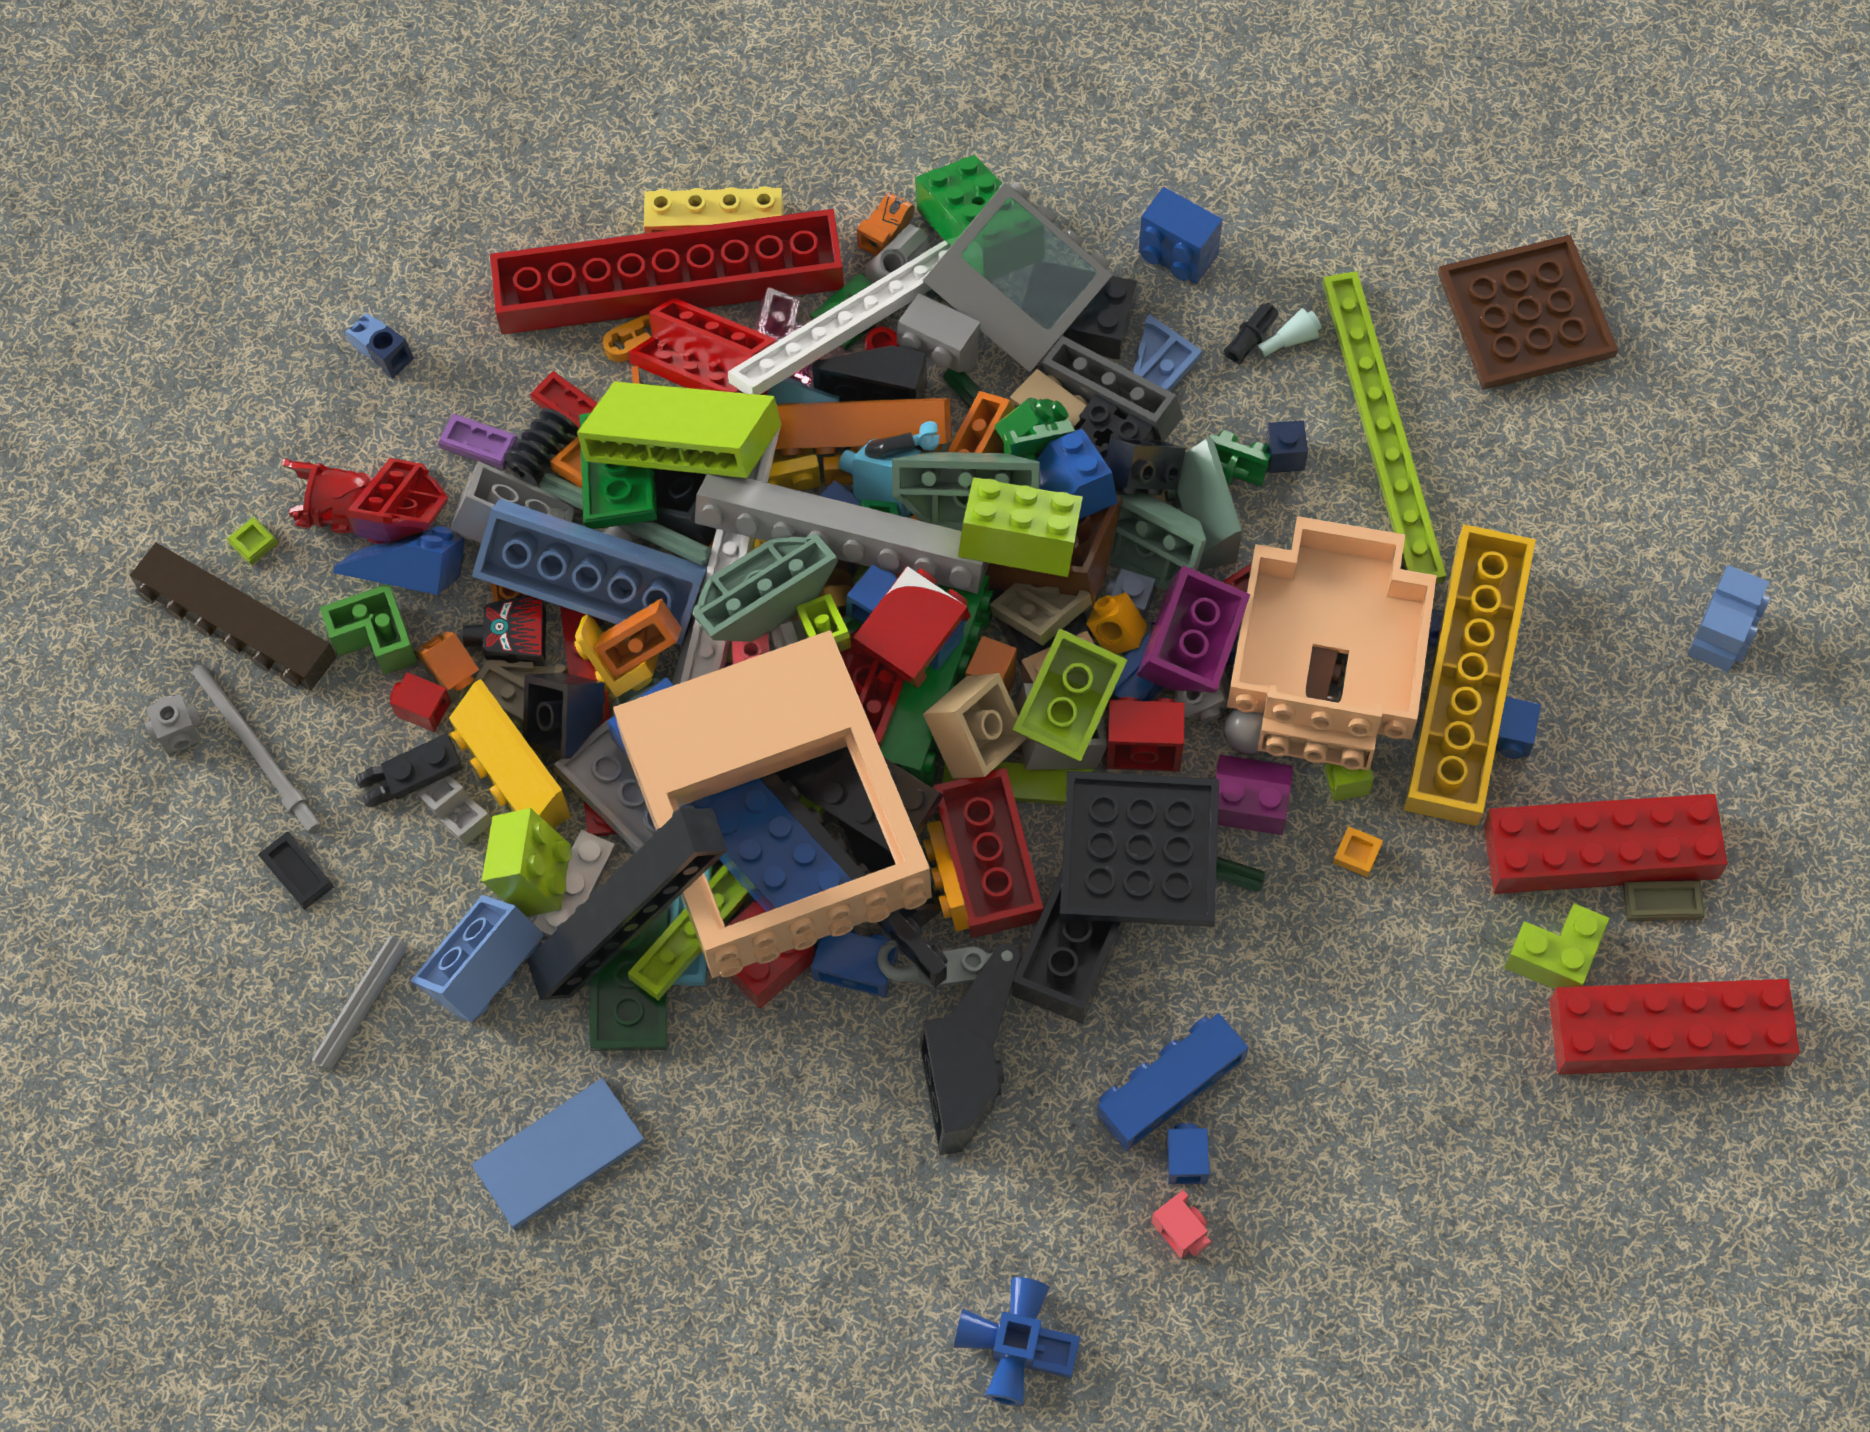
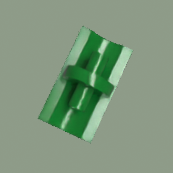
[1209,430,1271,487]

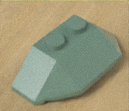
[892,452,1040,530]
[1109,486,1206,591]
[692,534,838,642]

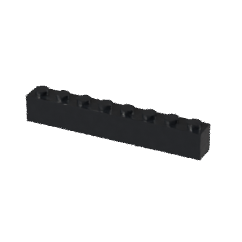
[527,806,728,1000]

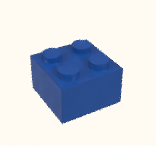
[1138,186,1223,285]

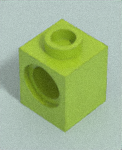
[1324,763,1374,802]

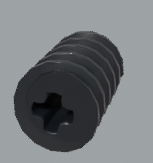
[504,408,579,487]

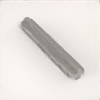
[312,936,407,1072]

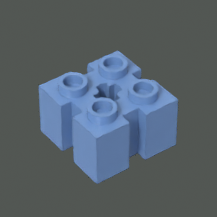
[1687,565,1771,672]

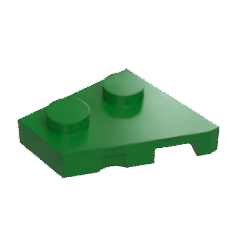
[1004,419,1075,461]

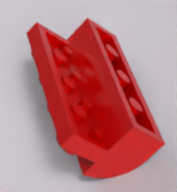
[628,297,776,395]

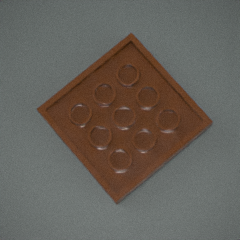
[1438,234,1618,390]

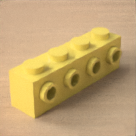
[644,186,784,233]

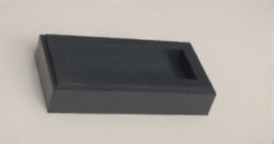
[258,831,334,910]

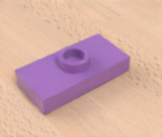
[438,414,518,470]

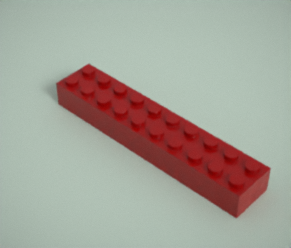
[490,209,844,335]

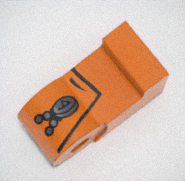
[857,192,915,256]

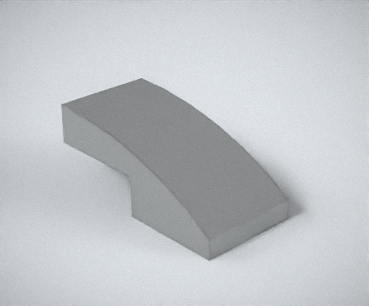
[416,775,492,846]

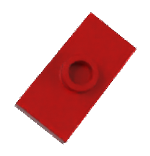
[530,371,598,429]

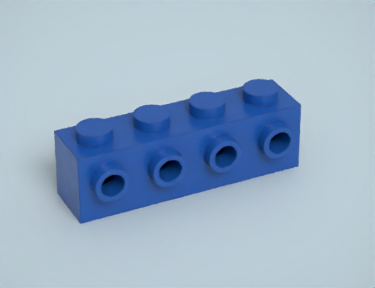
[1097,1013,1249,1152]

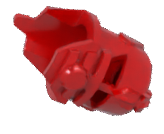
[281,459,372,534]

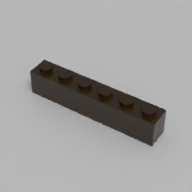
[130,542,337,691]

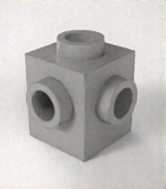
[1175,669,1231,723]
[145,694,202,755]

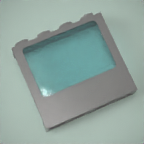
[922,181,1113,372]

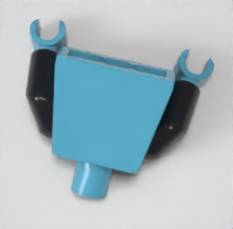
[839,421,939,517]

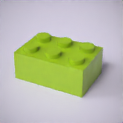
[958,477,1083,577]

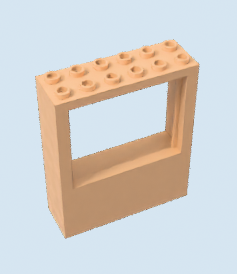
[613,630,932,978]

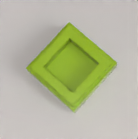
[227,516,278,565]

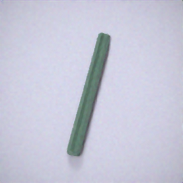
[539,473,712,567]

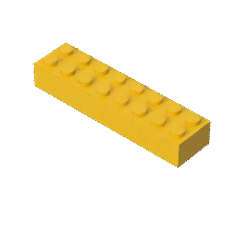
[1403,524,1536,826]

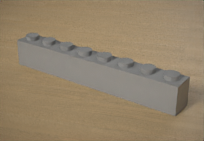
[695,474,989,594]

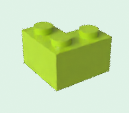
[1504,903,1610,989]

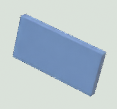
[471,1078,645,1230]

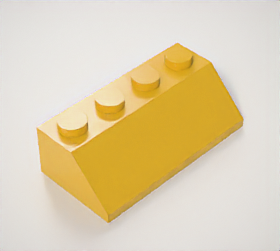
[449,679,571,828]

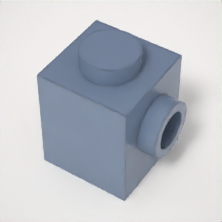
[1105,568,1156,621]

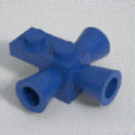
[954,1277,1080,1407]

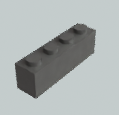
[1042,336,1183,441]

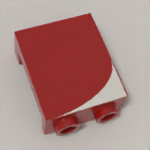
[853,566,971,688]

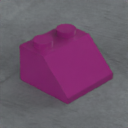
[1216,754,1293,835]

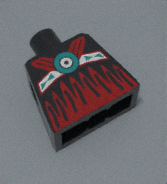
[463,595,546,666]

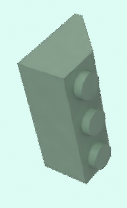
[1165,437,1242,571]

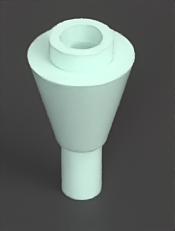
[1258,308,1322,357]

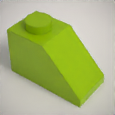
[795,594,851,652]

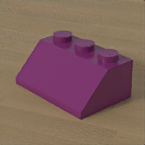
[1136,565,1251,693]

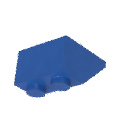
[1036,429,1118,519]

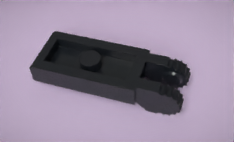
[355,733,463,808]

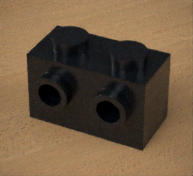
[1105,437,1186,495]

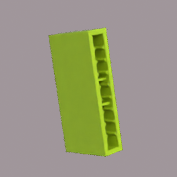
[577,381,782,478]

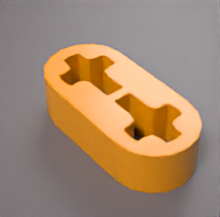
[602,314,652,362]

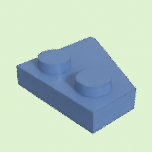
[1133,314,1202,392]

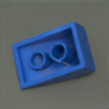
[333,527,465,595]

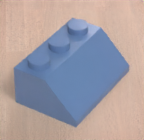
[410,895,545,1023]

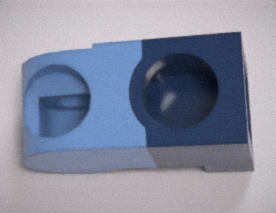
[345,313,414,379]

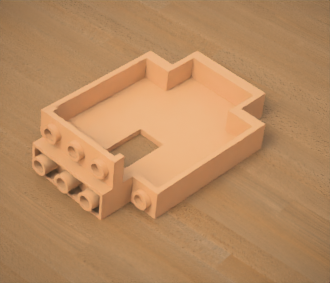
[1227,516,1437,770]

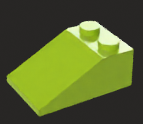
[1012,628,1127,762]

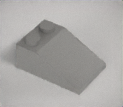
[450,461,576,543]

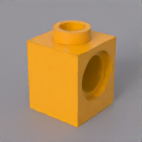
[1086,592,1148,654]

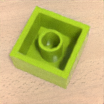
[481,808,571,917]

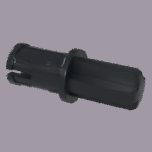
[1224,302,1279,365]

